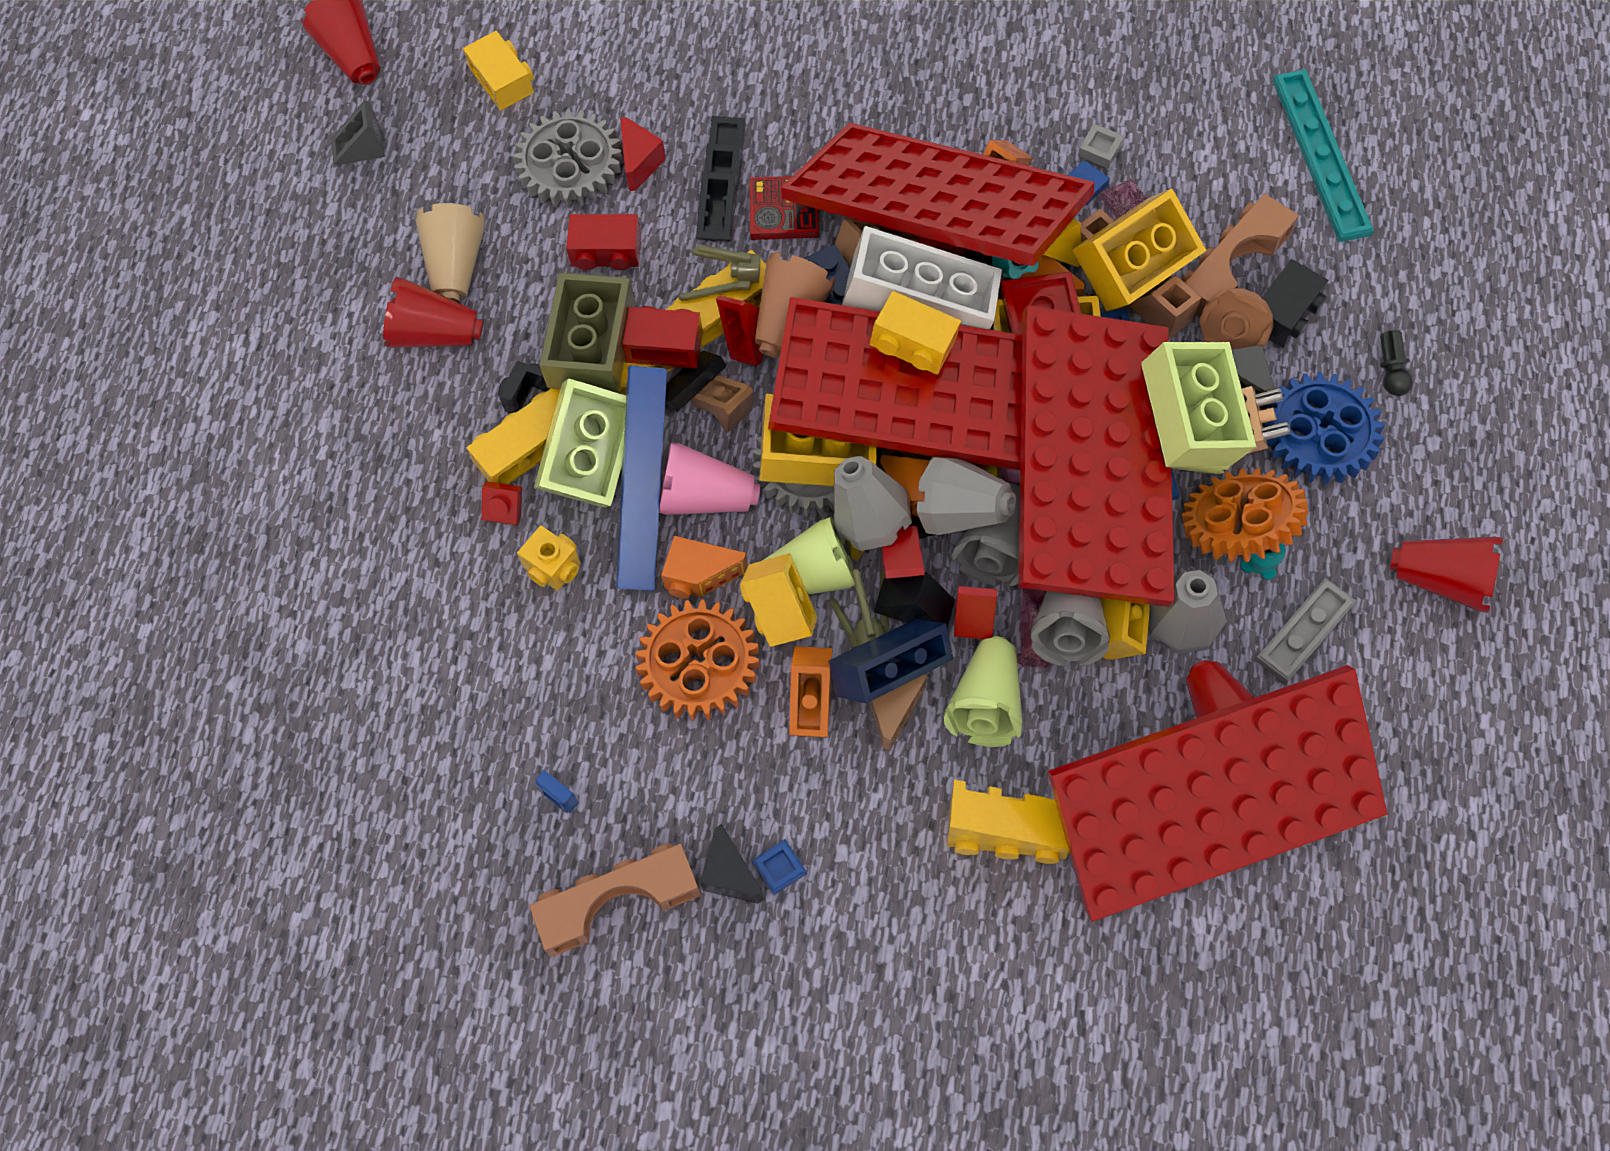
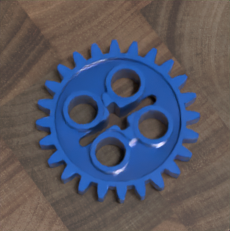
[1263,372,1385,485]

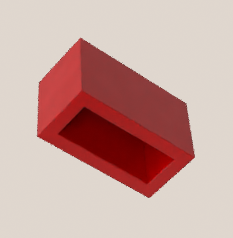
[566,214,641,270]
[622,306,703,368]

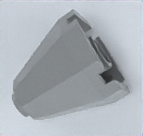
[834,456,912,551]
[917,457,1017,535]
[1148,570,1227,654]

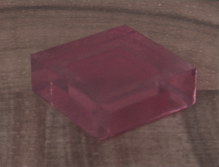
[1101,178,1147,219]

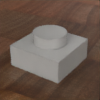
[1078,124,1124,169]

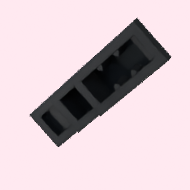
[696,116,746,242]

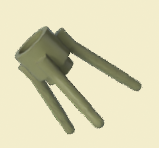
[678,245,760,301]
[830,569,890,649]

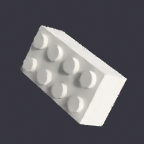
[842,226,1002,330]

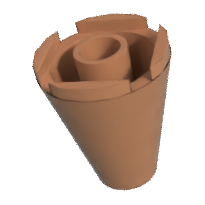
[755,252,836,358]

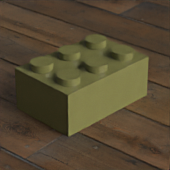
[539,273,635,393]

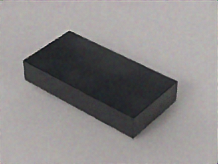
[665,351,727,411]

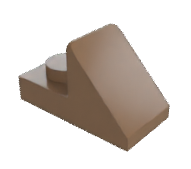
[691,375,754,433]

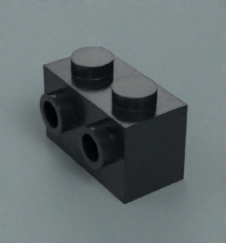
[1262,259,1328,348]

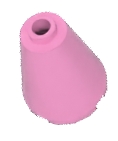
[659,442,760,515]

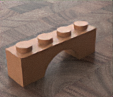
[1181,193,1299,317]
[1081,209,1201,340]
[529,843,701,957]

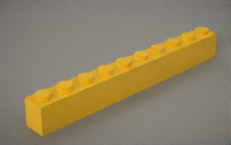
[466,250,766,484]

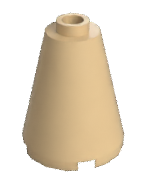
[416,203,485,303]

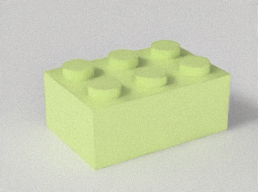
[1141,342,1256,467]
[534,378,626,508]

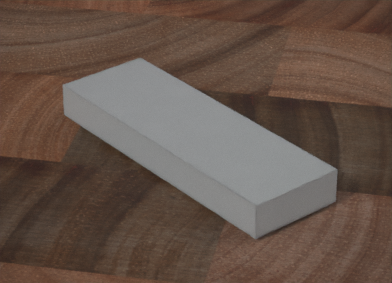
[1255,578,1356,684]

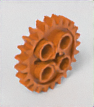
[1182,468,1309,562]
[635,599,760,721]

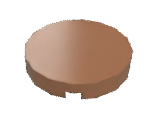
[1199,288,1273,350]

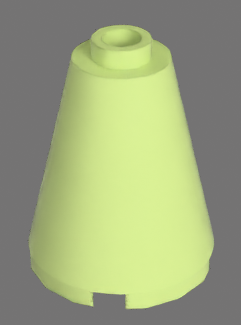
[762,517,855,595]
[944,636,1023,747]

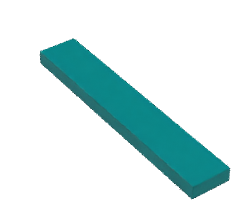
[1272,69,1374,242]

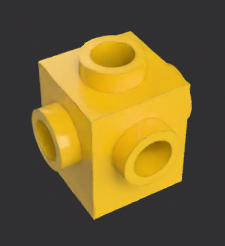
[517,525,581,591]

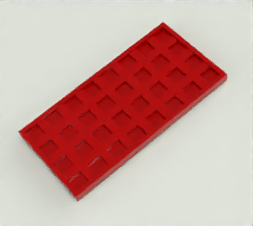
[781,122,1095,266]
[768,297,1022,470]
[1019,305,1174,607]
[1047,665,1388,922]

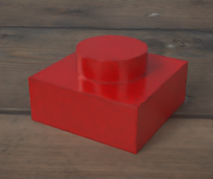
[481,481,522,525]

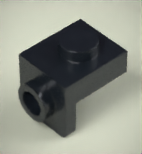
[498,361,551,414]

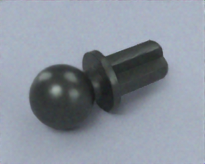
[1380,330,1413,396]

